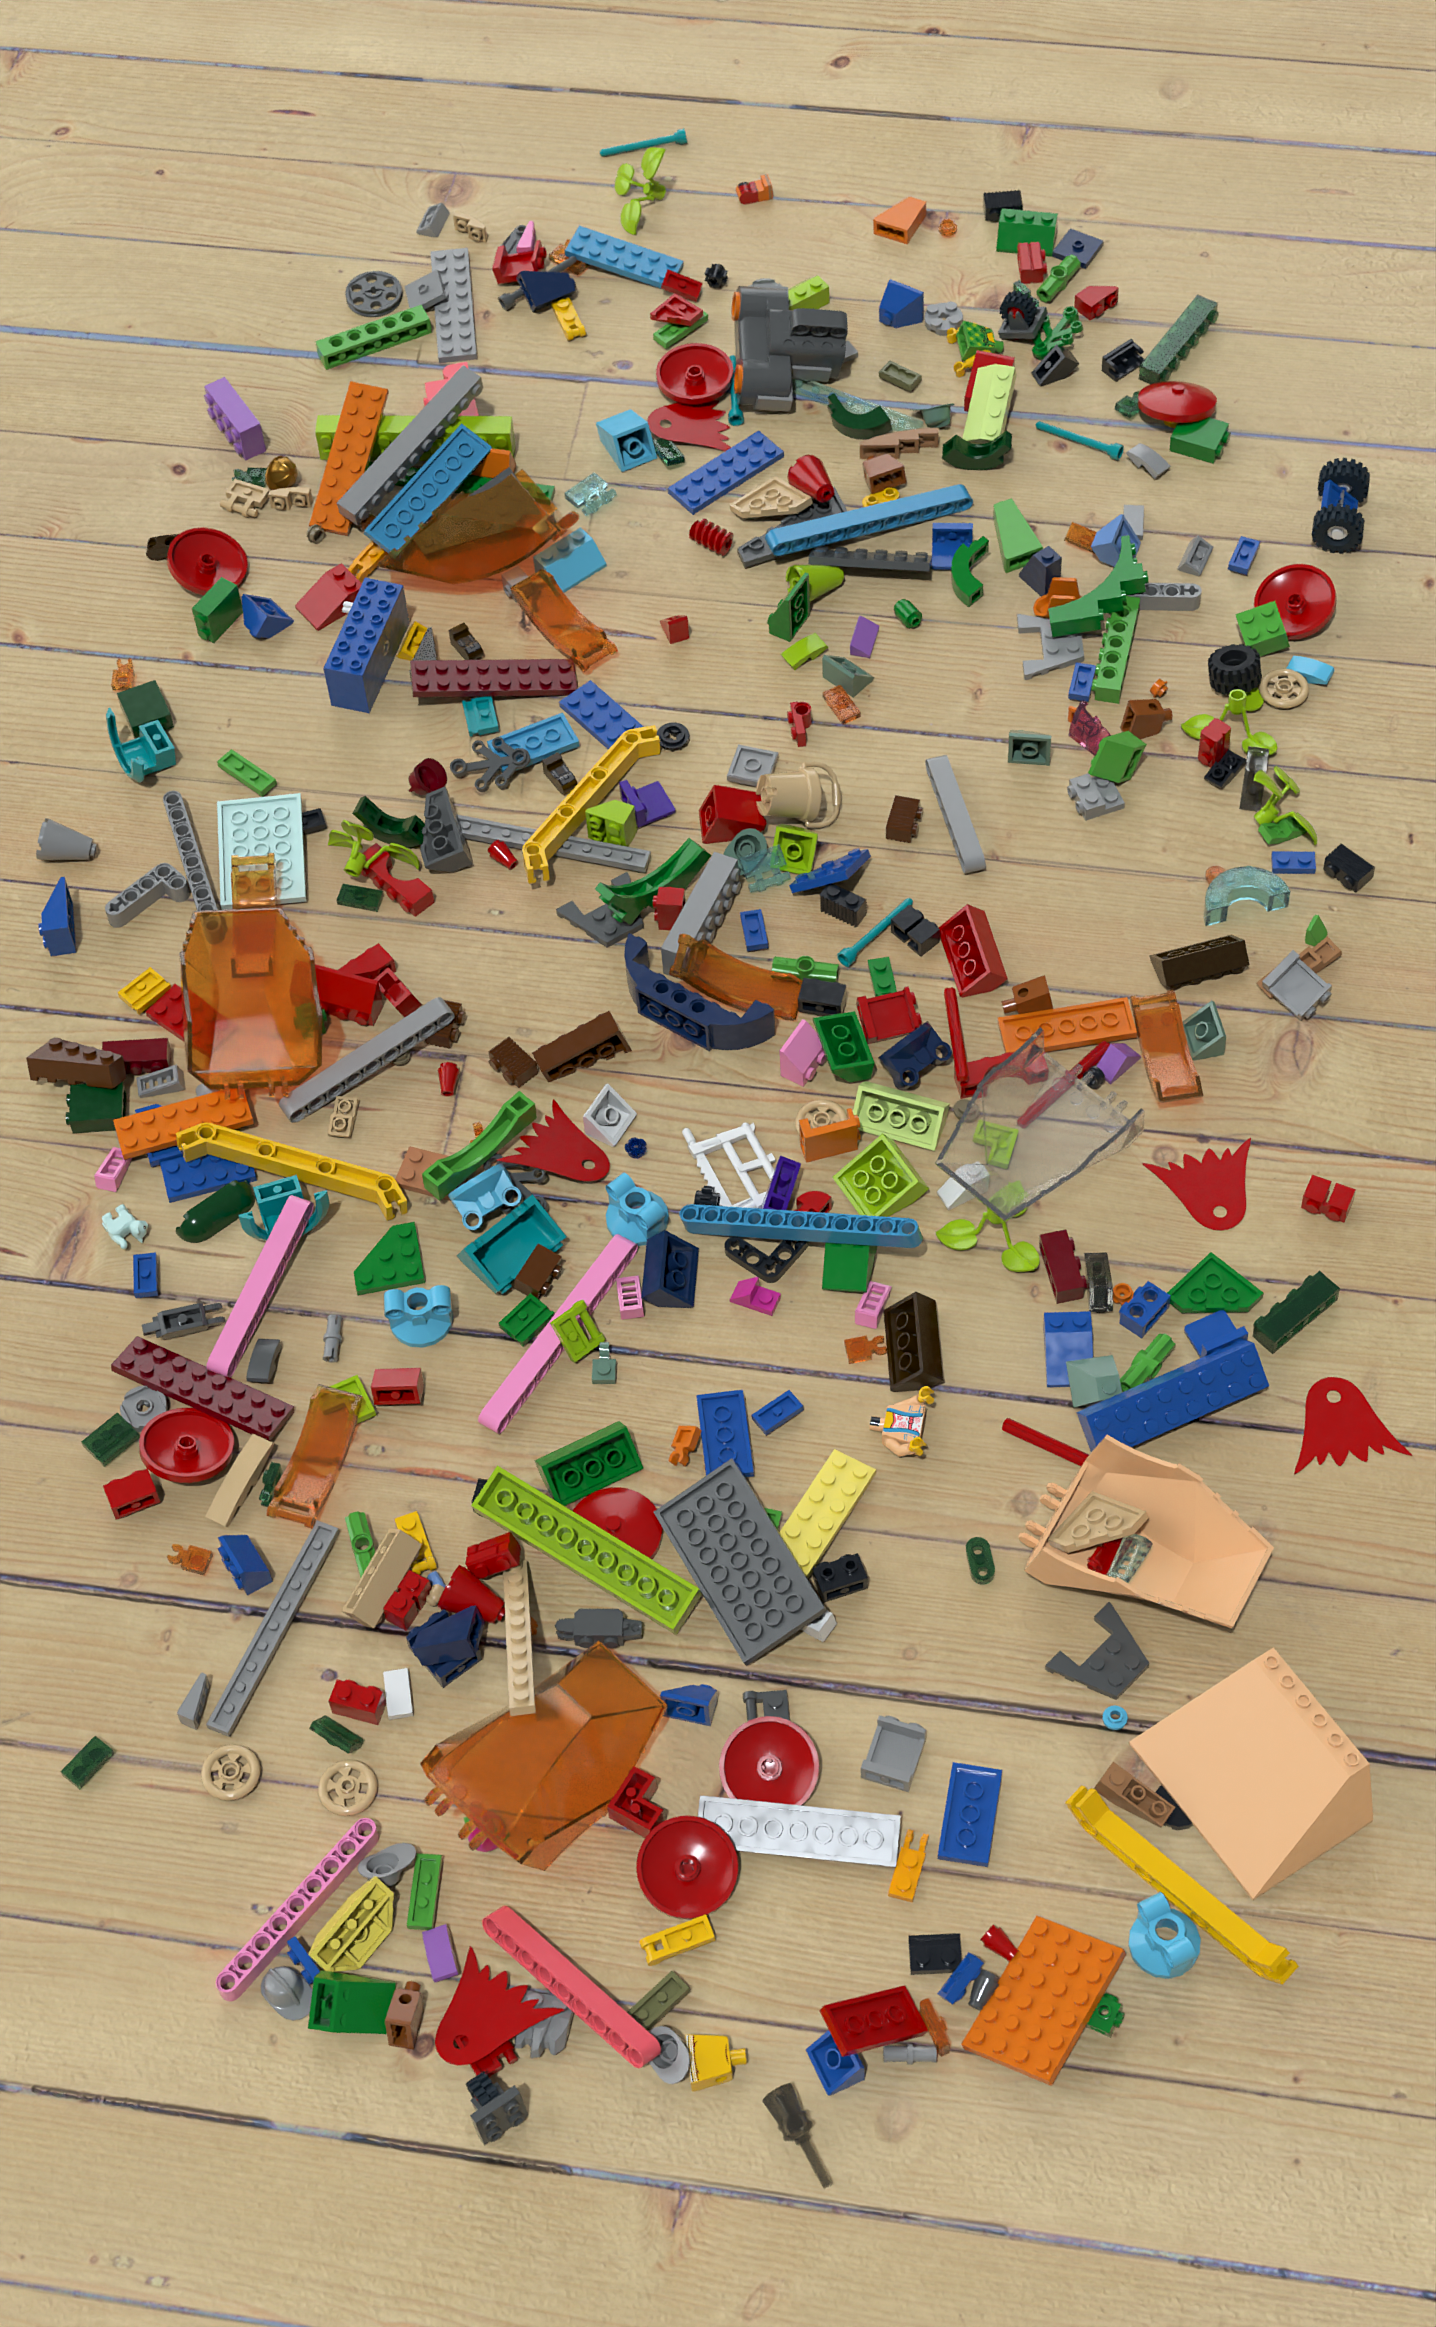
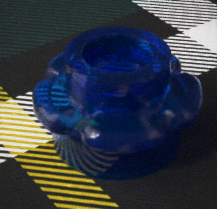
[625,1137,647,1159]

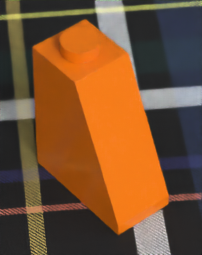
[873,196,926,244]

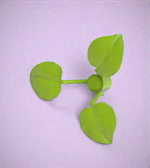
[615,147,666,235]
[1181,687,1277,757]
[1253,766,1317,846]
[328,820,420,877]
[936,1182,1040,1272]

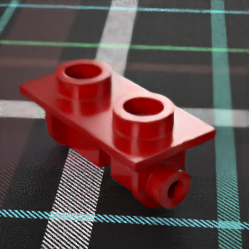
[1087,1538,1130,1575]

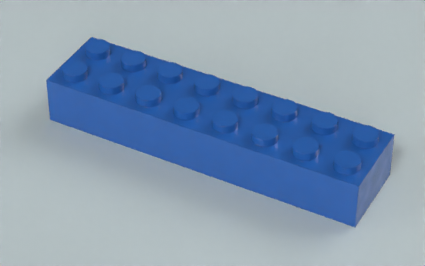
[1076,1339,1269,1452]

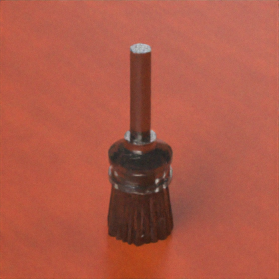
[762,2083,833,2189]

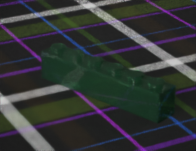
[1139,295,1219,384]

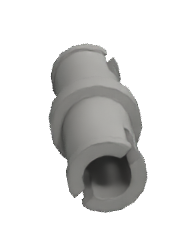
[323,1315,342,1363]
[883,2043,937,2065]

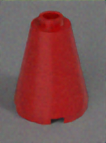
[787,455,834,503]
[437,1565,505,1624]

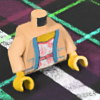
[869,1386,934,1457]

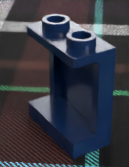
[406,1609,482,1688]

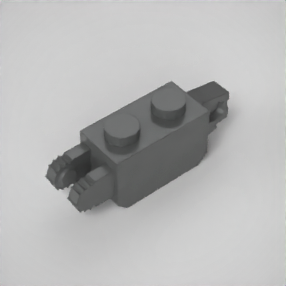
[141,1303,226,1340]
[555,1609,642,1648]

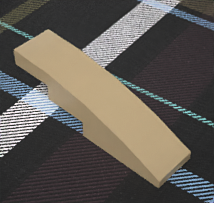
[205,1434,274,1527]

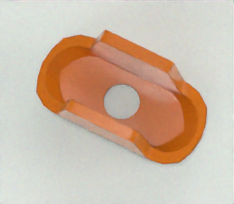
[1033,577,1082,619]

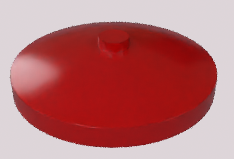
[656,343,733,404]
[1138,381,1217,423]
[167,528,248,595]
[1254,564,1337,640]
[139,1408,234,1483]
[573,1487,663,1560]
[719,1716,820,1806]
[636,1816,738,1920]

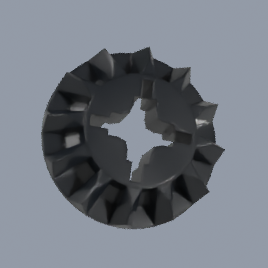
[657,722,689,751]

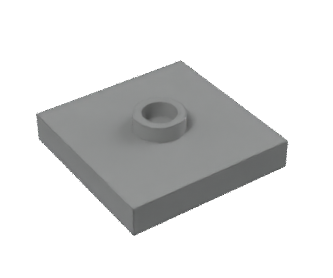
[405,270,446,310]
[727,745,779,787]

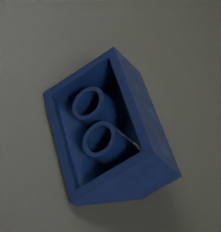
[641,1230,699,1308]

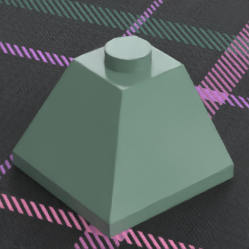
[1008,730,1051,766]
[1066,1355,1122,1408]

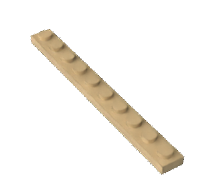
[503,1560,536,1716]

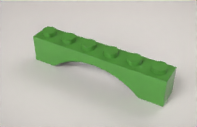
[422,1091,537,1201]

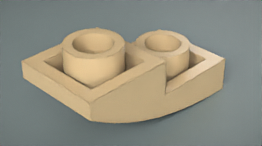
[453,211,487,243]
[268,487,313,511]
[327,1096,359,1138]

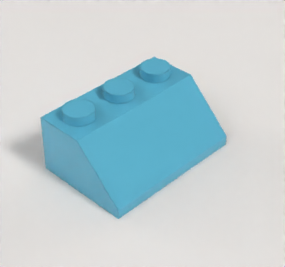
[533,527,607,596]

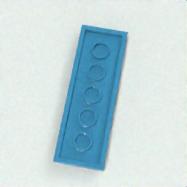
[565,225,684,290]

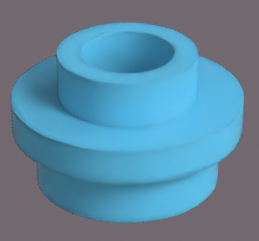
[1102,1705,1128,1730]

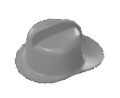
[358,1843,416,1887]
[261,1966,312,2020]
[649,2026,690,2084]

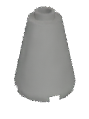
[36,818,97,860]

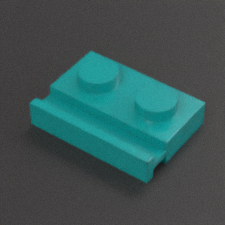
[462,696,499,737]

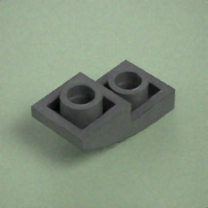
[246,1339,282,1383]

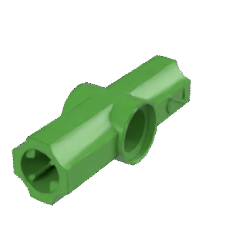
[1036,254,1081,303]
[772,956,839,983]
[1120,1333,1176,1392]
[345,1511,375,1578]

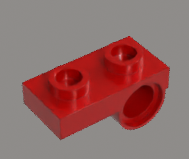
[787,701,812,747]

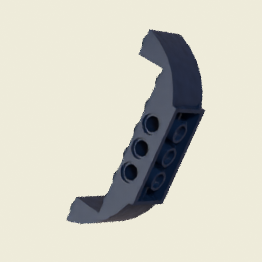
[624,933,776,1052]

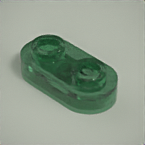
[966,1537,995,1584]

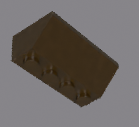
[1149,934,1250,988]
[883,1292,943,1392]

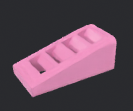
[517,221,536,253]
[94,1147,132,1192]
[616,1275,644,1320]
[855,1281,892,1329]

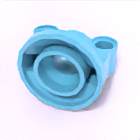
[448,1163,523,1230]
[605,1173,669,1246]
[384,1285,453,1348]
[1128,1892,1201,1979]

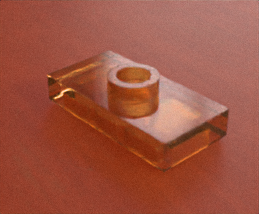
[1064,522,1097,554]
[823,685,861,725]
[919,1998,950,2057]

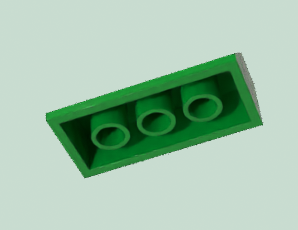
[534,1421,644,1506]

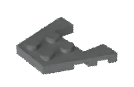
[556,872,644,948]
[1045,1602,1149,1700]

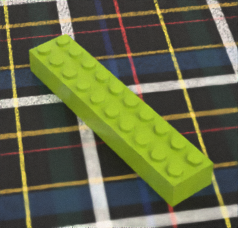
[315,415,515,461]
[471,1465,702,1635]

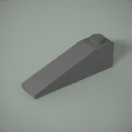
[420,787,472,872]

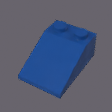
[38,877,76,956]
[1043,1311,1093,1387]

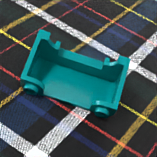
[457,1194,567,1294]

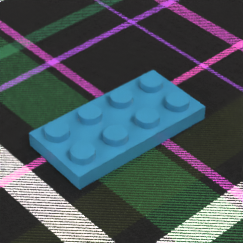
[487,712,580,773]

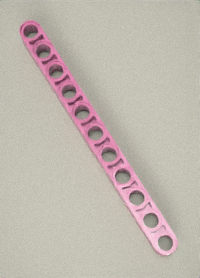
[478,1234,638,1434]

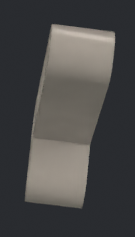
[1126,583,1202,611]
[105,863,190,928]

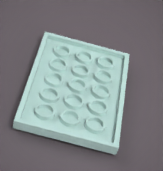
[217,793,307,910]

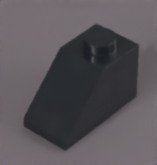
[1031,344,1079,386]

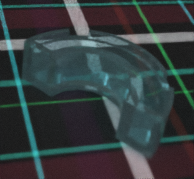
[1203,866,1290,926]

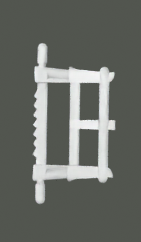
[682,1122,776,1222]

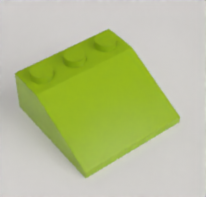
[832,1133,929,1217]

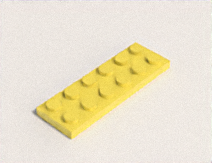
[779,1449,876,1578]

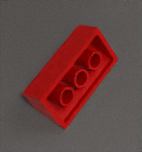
[939,904,1008,997]
[291,960,383,1027]

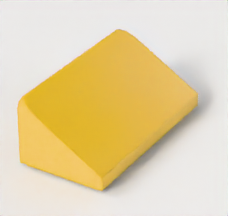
[396,621,432,661]

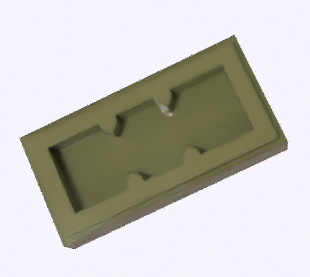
[879,360,922,392]

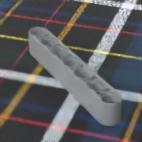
[925,755,986,874]

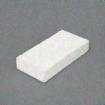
[383,1668,413,1720]

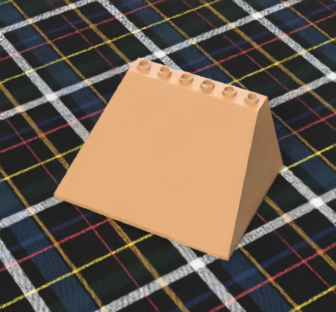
[1129,1648,1373,1900]

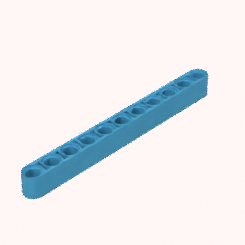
[765,484,973,556]
[679,1204,923,1248]

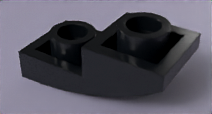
[1204,749,1246,789]

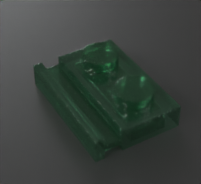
[81,1412,140,1467]

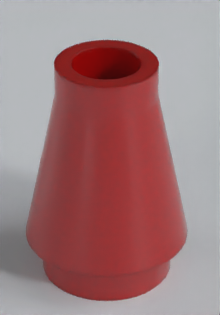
[487,840,518,870]
[437,1062,459,1096]
[980,1924,1019,1962]

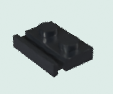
[908,1933,962,1975]

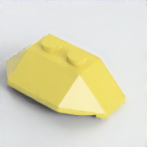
[308,1876,394,1972]

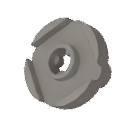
[925,302,963,336]
[120,1386,168,1432]

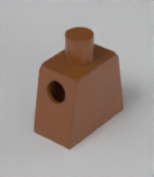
[862,454,906,494]
[1120,699,1173,739]
[1001,975,1053,1014]
[385,1981,423,2050]

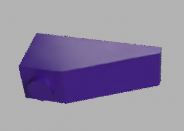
[757,1156,801,1225]

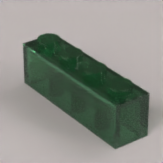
[1252,1271,1340,1354]

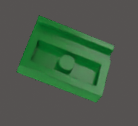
[498,1293,555,1347]

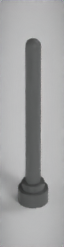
[498,256,577,310]

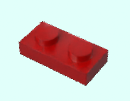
[661,269,703,302]

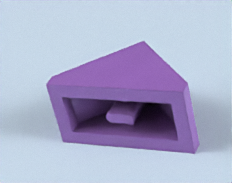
[1096,1043,1141,1084]

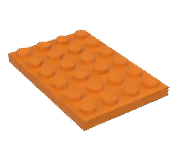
[961,1916,1126,2086]

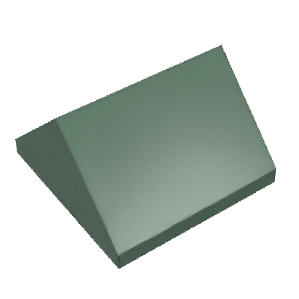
[822,655,875,698]
[1179,1000,1226,1061]

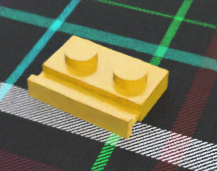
[117,967,171,1015]

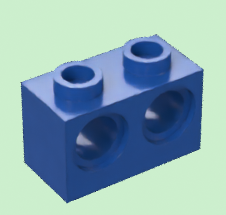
[1119,1281,1171,1339]

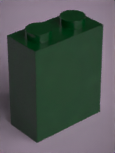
[117,680,174,739]
[66,1081,127,1134]

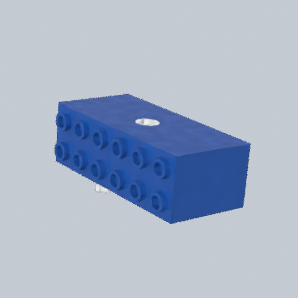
[323,578,410,714]

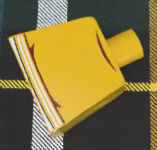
[685,2034,747,2092]

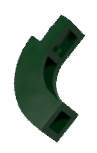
[827,393,892,440]
[942,430,1012,471]
[352,796,425,847]

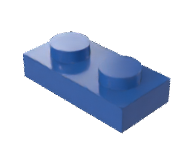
[1228,536,1260,575]
[1068,662,1096,702]
[1271,851,1316,874]
[740,909,768,951]
[133,1252,158,1298]
[752,1390,803,1435]
[287,1936,320,1985]
[938,1952,984,2005]

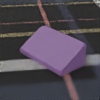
[850,616,879,658]

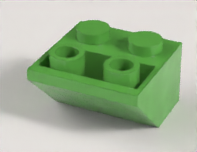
[1088,731,1147,783]

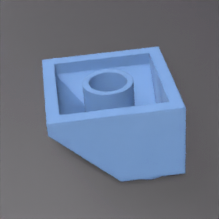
[1091,514,1141,567]

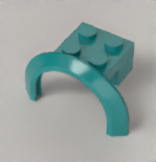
[106,708,176,783]
[239,1175,330,1241]

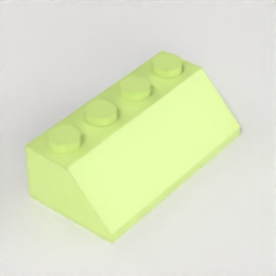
[963,364,1017,444]
[853,1081,950,1151]

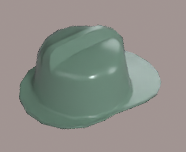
[910,403,955,428]
[723,828,767,875]

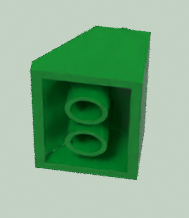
[996,209,1058,257]
[813,1011,875,1082]

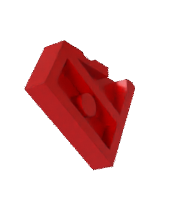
[650,293,703,326]

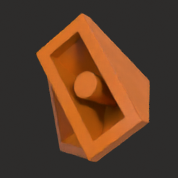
[472,448,516,478]

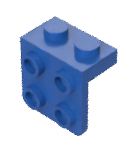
[932,523,973,570]
[1184,1310,1249,1358]

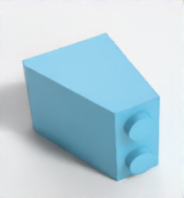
[596,409,657,472]

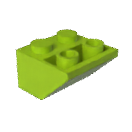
[585,800,637,847]

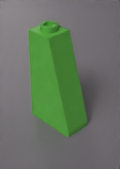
[993,498,1043,573]

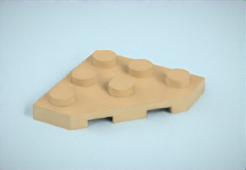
[729,476,813,518]
[1048,1491,1149,1553]

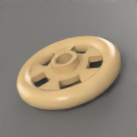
[1259,668,1309,708]
[795,1099,847,1134]
[201,1744,260,1801]
[318,1760,377,1816]

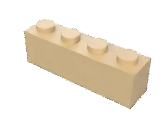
[342,1528,422,1628]

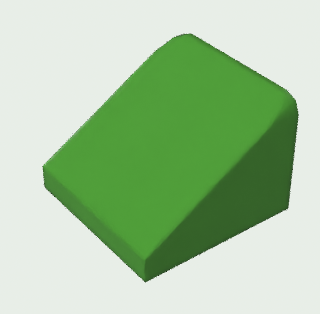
[1305,915,1328,946]

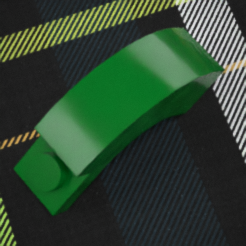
[951,536,989,608]

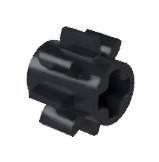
[704,264,728,288]
[694,1186,720,1206]

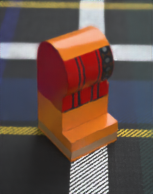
[736,174,773,204]

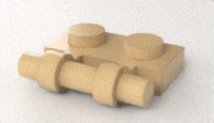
[220,479,269,518]

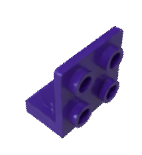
[619,780,676,828]

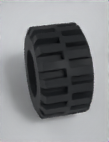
[1208,644,1262,695]

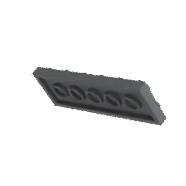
[808,546,932,571]

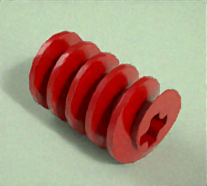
[689,519,734,556]

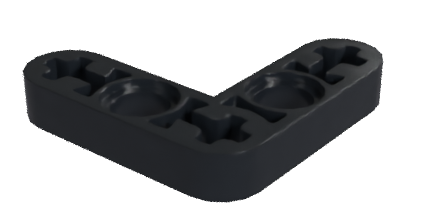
[724,1236,809,1283]

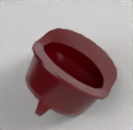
[408,758,447,796]

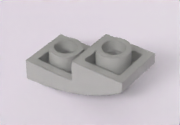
[1126,443,1171,479]

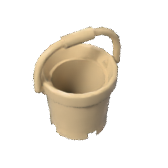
[756,762,841,828]

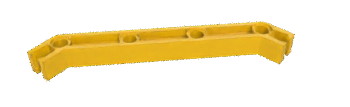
[522,725,660,884]
[176,1122,407,1221]
[1065,1785,1299,1985]

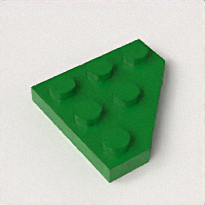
[354,1222,425,1295]
[1167,1252,1264,1313]

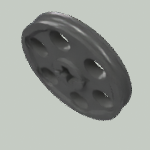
[345,271,403,317]

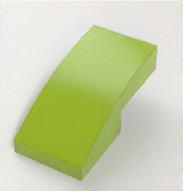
[781,633,828,670]

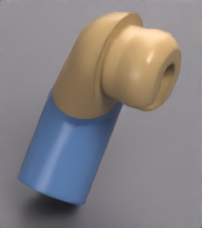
[426,1571,446,1606]

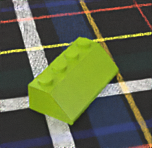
[788,276,829,310]

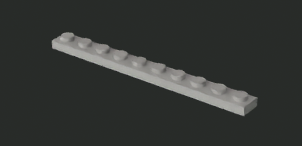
[456,814,651,873]
[206,1520,339,1737]

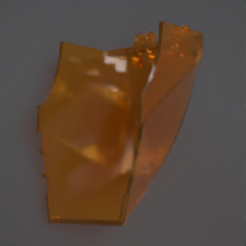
[377,469,579,584]
[179,908,322,1100]
[420,1641,668,1871]

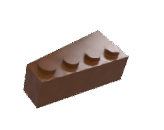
[532,1011,632,1083]
[26,1037,127,1089]

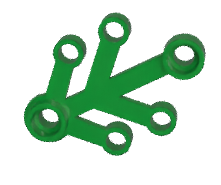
[1032,306,1083,360]

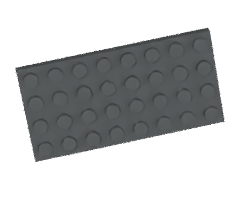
[654,1458,827,1666]

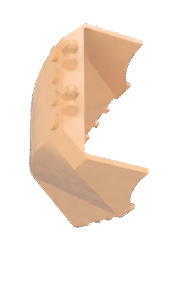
[1019,1435,1274,1628]

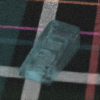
[1107,1534,1153,1583]

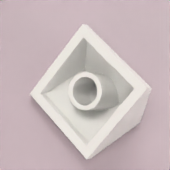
[583,1084,637,1147]

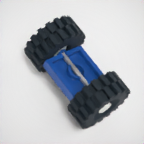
[1312,458,1370,554]

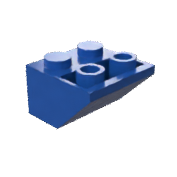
[218,1535,273,1596]

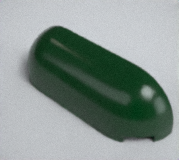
[176,1180,256,1243]

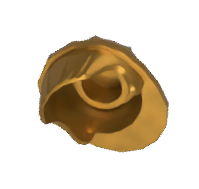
[265,456,298,491]

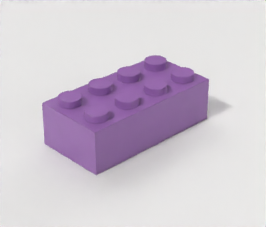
[204,377,266,461]

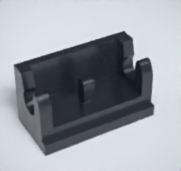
[1101,339,1145,382]

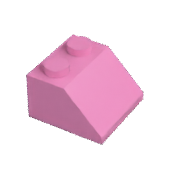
[779,1019,826,1087]

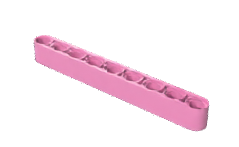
[207,1195,314,1377]
[216,1818,379,2001]

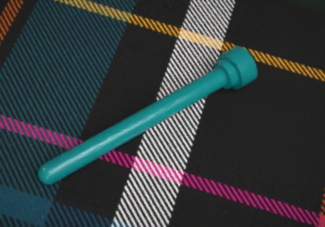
[600,129,687,156]
[728,355,744,426]
[1036,421,1124,460]
[837,898,913,967]

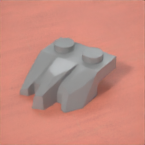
[515,1990,574,2058]

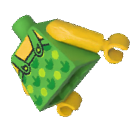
[947,321,1004,377]

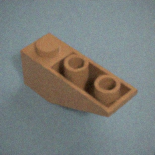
[1094,1762,1175,1828]

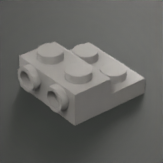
[1067,773,1125,821]

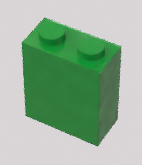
[1169,417,1231,464]
[192,577,243,643]

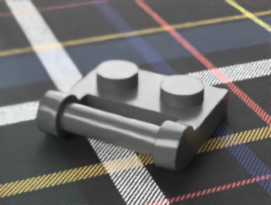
[743,1690,789,1721]

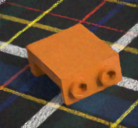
[799,1108,861,1163]

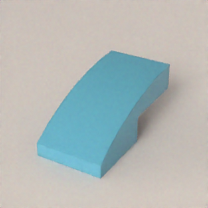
[1286,656,1335,685]

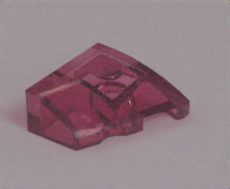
[1068,700,1111,756]

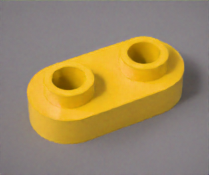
[862,487,899,508]

